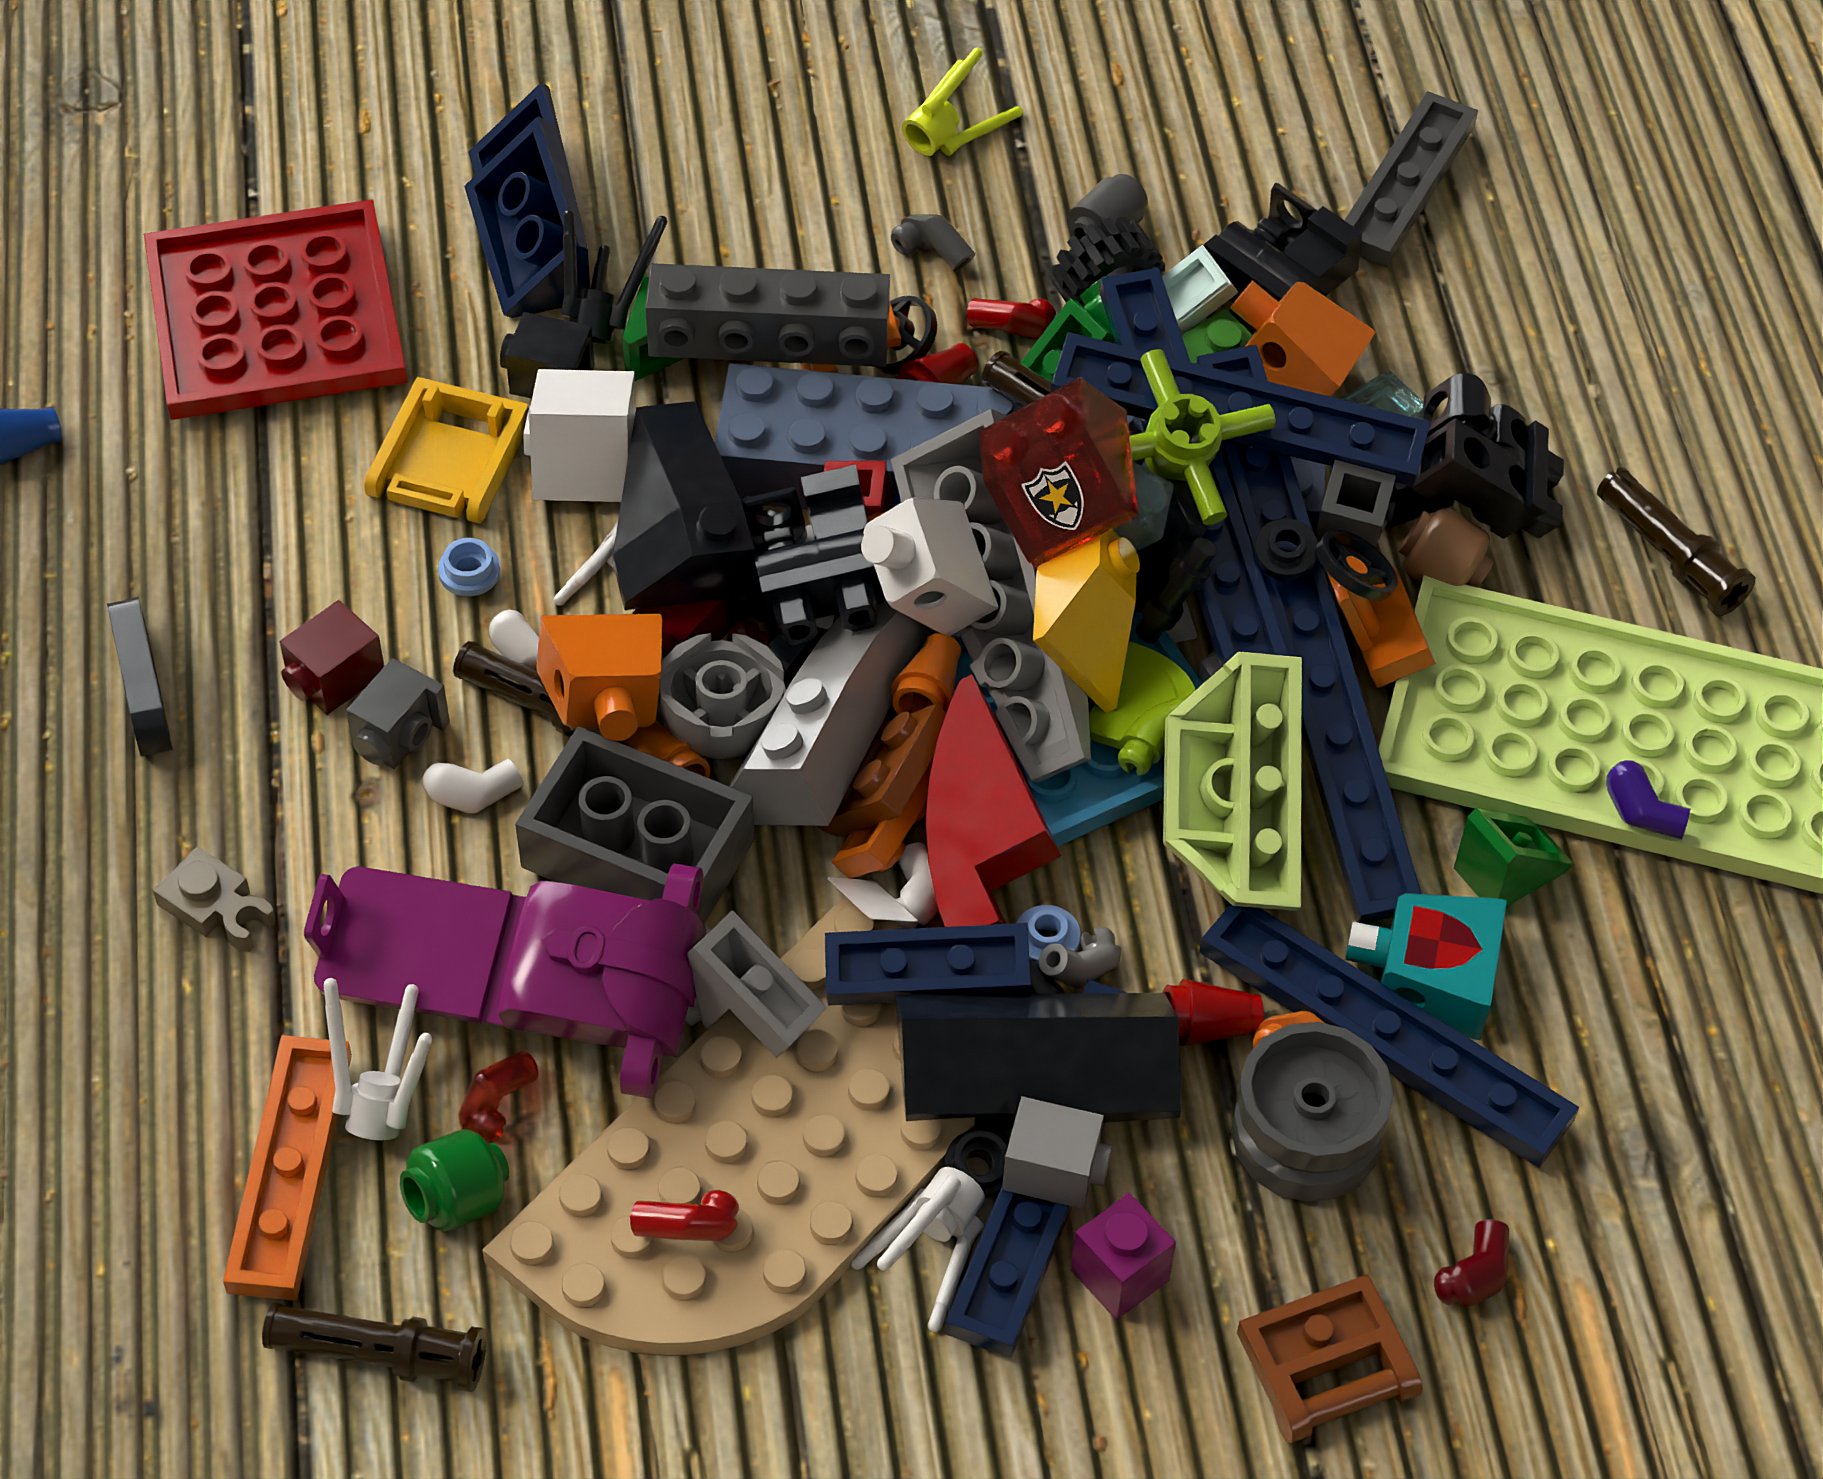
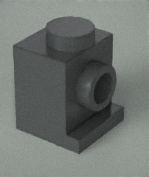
[346,658,450,769]

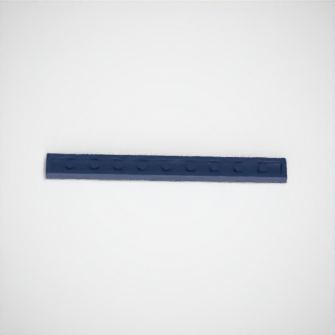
[1196,344,1422,924]

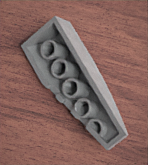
[891,409,1091,783]
[729,583,931,826]

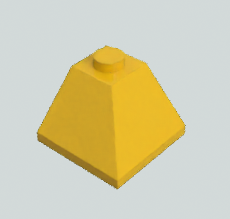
[1033,518,1140,713]

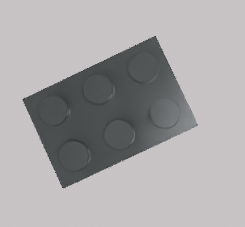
[515,726,755,924]

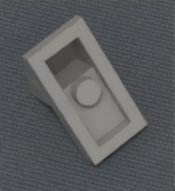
[687,910,827,1058]

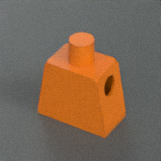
[1230,281,1376,397]
[536,614,662,741]

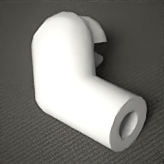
[489,609,539,670]
[423,759,524,814]
[895,842,939,929]

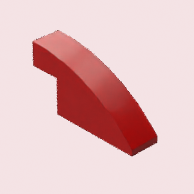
[926,674,1062,927]

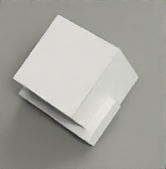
[523,369,636,502]

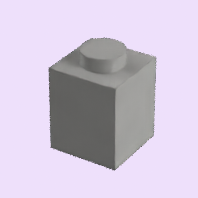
[1002,1096,1112,1209]

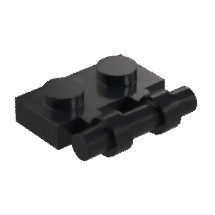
[1127,479,1217,643]

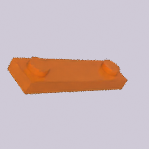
[223,1035,352,1301]

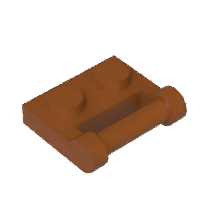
[817,703,946,837]
[1237,1274,1423,1444]

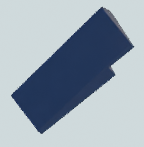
[464,83,590,318]

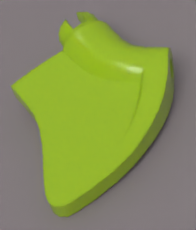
[1089,641,1196,775]

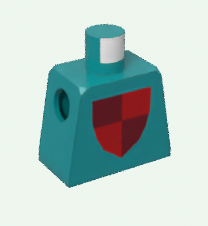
[1345,893,1507,1040]

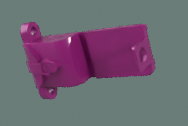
[304,863,707,1099]

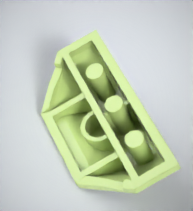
[1163,651,1302,911]

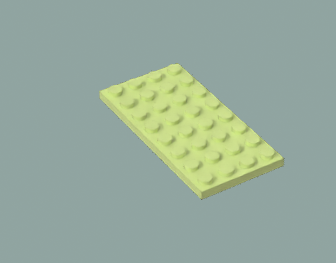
[1378,575,1823,894]

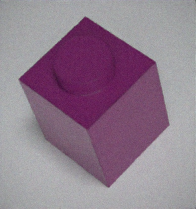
[1071,1193,1176,1321]

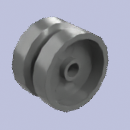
[1231,1022,1394,1202]

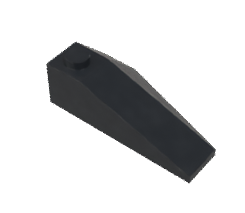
[612,401,755,611]

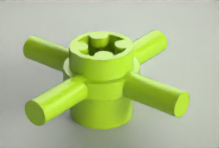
[1090,349,1276,525]

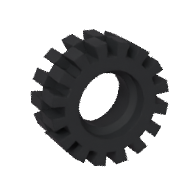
[1051,216,1165,307]

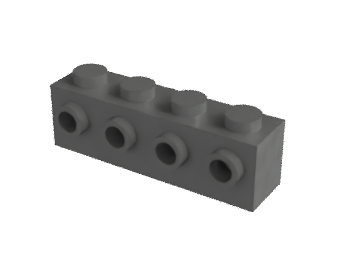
[645,263,890,367]

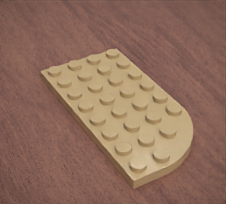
[482,896,974,1355]

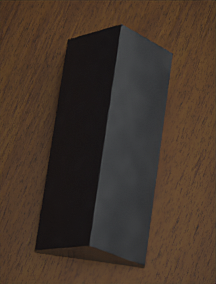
[895,993,1181,1131]

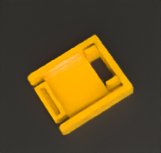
[364,377,529,524]

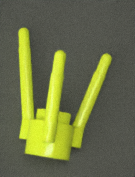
[902,47,1023,156]

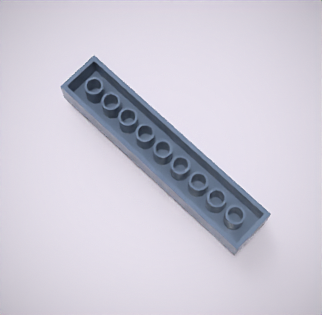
[715,363,1326,538]

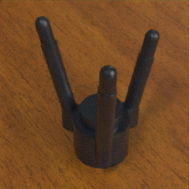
[561,210,668,344]

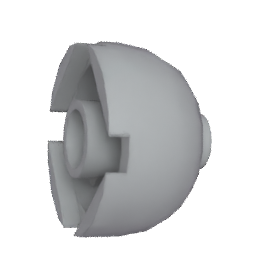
[658,633,786,760]

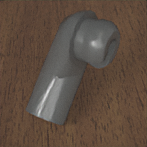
[891,214,976,272]

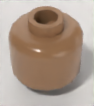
[1398,508,1494,588]

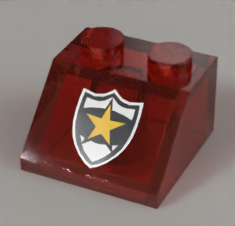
[979,377,1139,567]

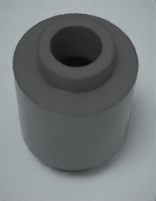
[1067,174,1148,240]

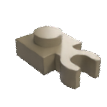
[153,846,277,952]

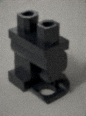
[1204,183,1362,335]
[1411,373,1564,539]
[740,464,884,646]

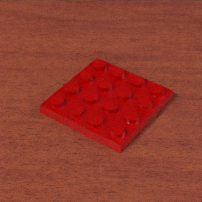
[144,199,408,420]

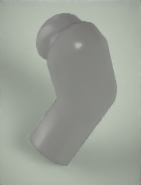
[1039,927,1121,988]

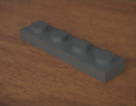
[1345,91,1478,268]

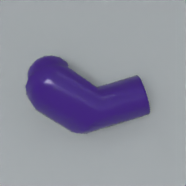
[1606,760,1691,840]

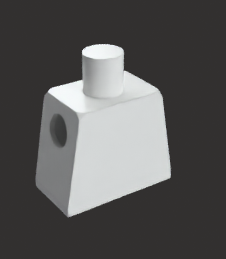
[861,497,999,636]

